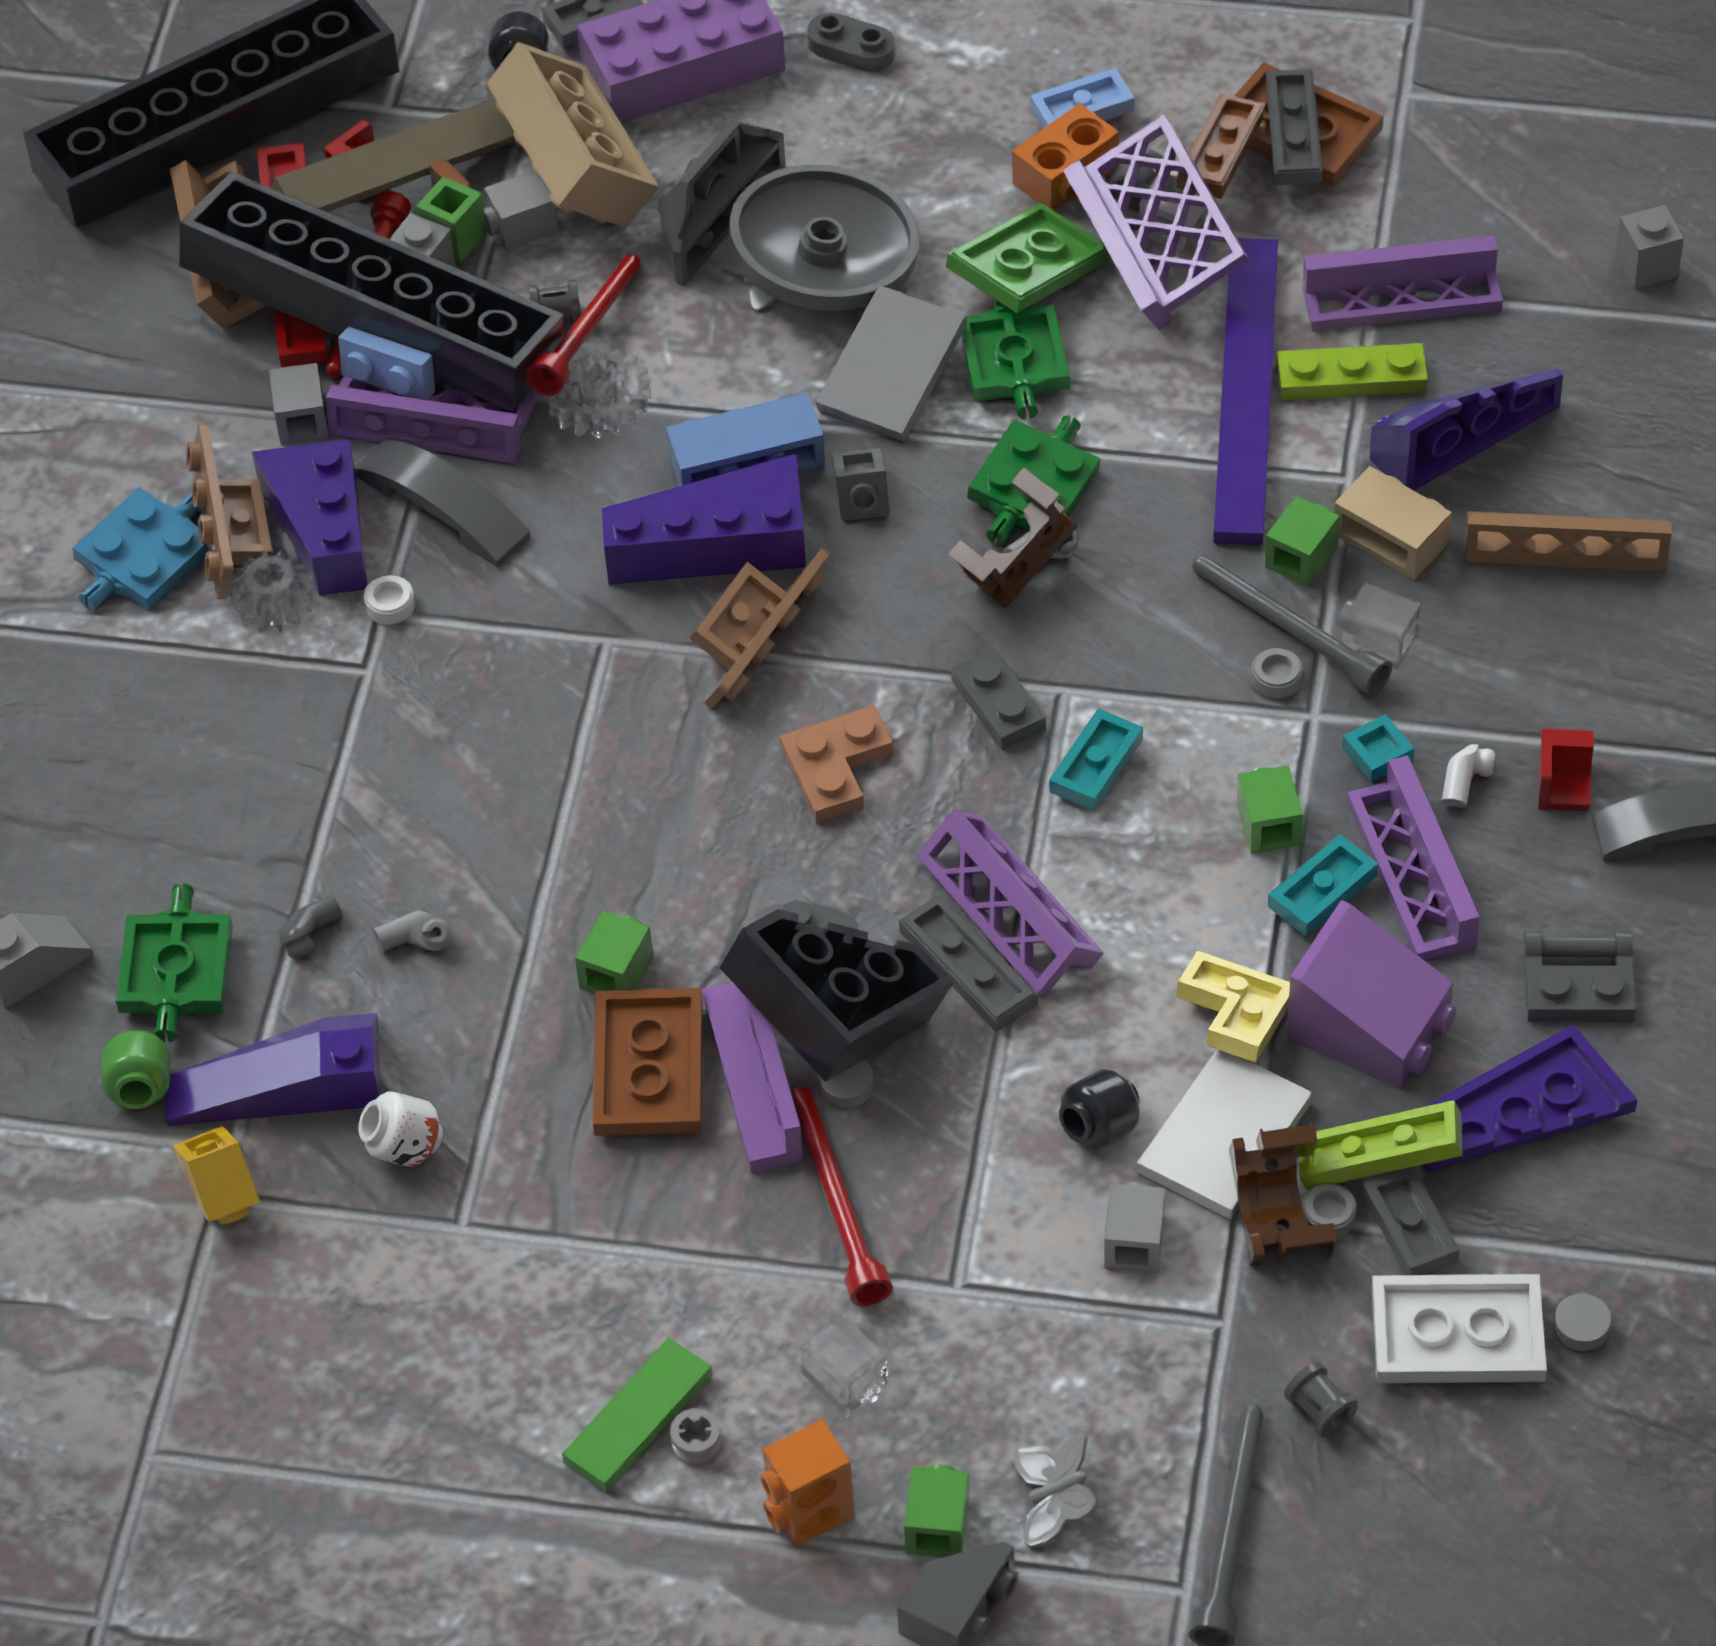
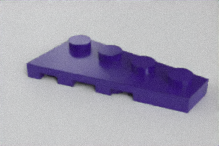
[1421,1024,1638,1172]

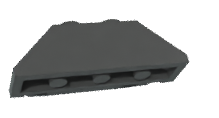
[658,120,786,286]

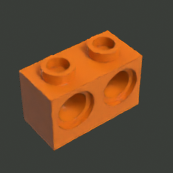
[1012,103,1119,211]
[759,1418,855,1547]

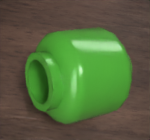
[101,1031,170,1109]

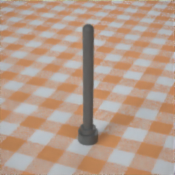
[1192,555,1392,696]
[1189,1404,1263,1646]

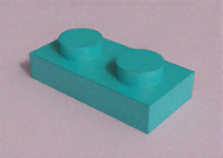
[1049,708,1143,812]
[1268,834,1378,936]

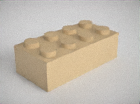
[486,42,659,228]

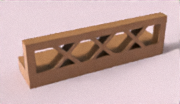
[170,160,266,329]
[1465,511,1672,572]

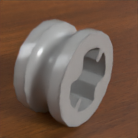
[670,1408,722,1466]

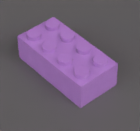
[577,0,786,123]

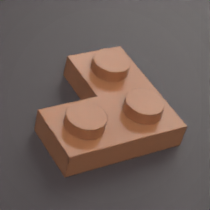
[779,705,893,824]

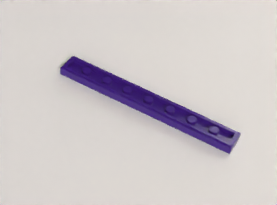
[1213,238,1278,545]

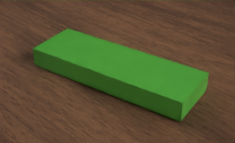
[562,1337,713,1493]

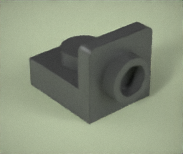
[832,447,890,521]

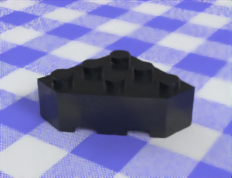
[719,909,954,1082]

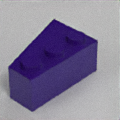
[252,439,368,596]

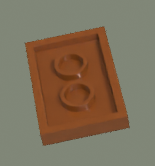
[1234,62,1384,186]
[593,988,703,1136]

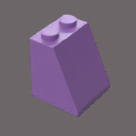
[1287,900,1456,1090]

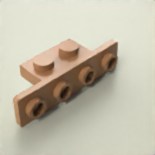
[186,424,272,600]
[689,548,829,709]

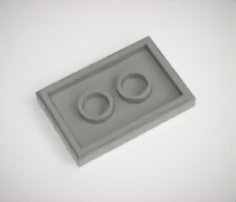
[816,285,967,442]

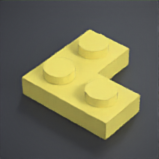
[1176,951,1290,1063]

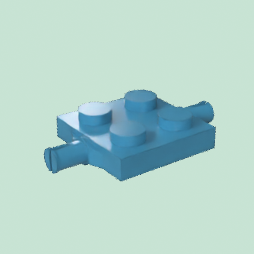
[72,487,209,611]

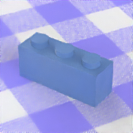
[666,392,825,486]

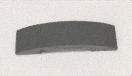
[355,439,531,568]
[1592,781,1716,861]

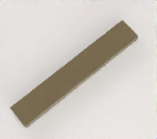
[271,98,517,212]

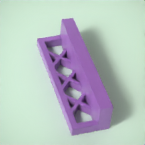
[1302,235,1503,331]
[1347,755,1480,961]
[916,809,1104,996]
[702,982,803,1173]

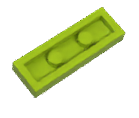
[1277,343,1428,401]
[1299,1100,1463,1190]

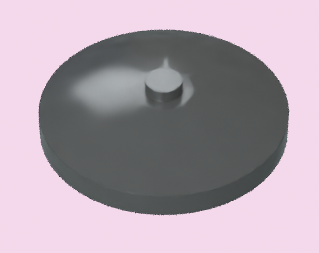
[728,165,919,311]

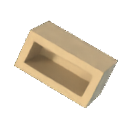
[1334,466,1451,581]

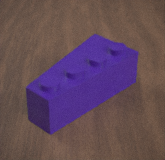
[601,454,806,585]

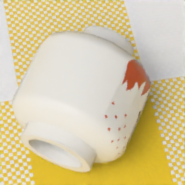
[358,1091,443,1168]

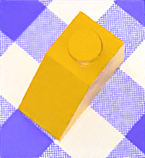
[172,1126,260,1224]

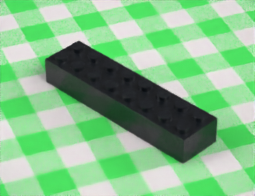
[23,0,400,227]
[179,171,564,412]

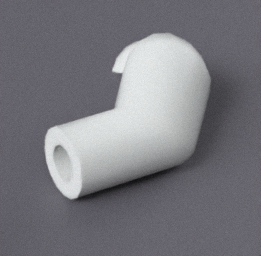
[1441,744,1496,808]

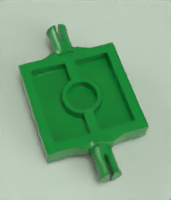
[960,298,1070,420]
[967,415,1101,546]
[116,883,233,1042]

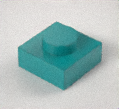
[1342,714,1415,783]

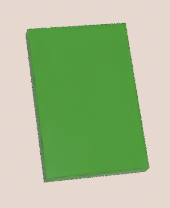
[945,202,1110,313]

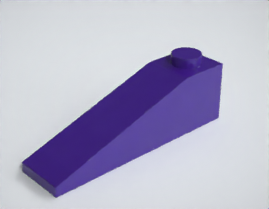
[1369,369,1563,491]
[167,1013,381,1126]

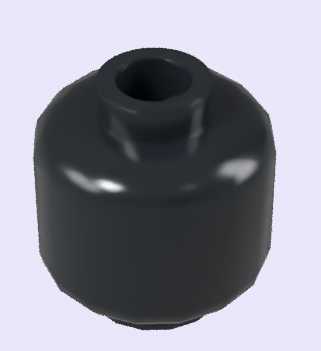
[487,11,549,70]
[1059,1069,1140,1149]

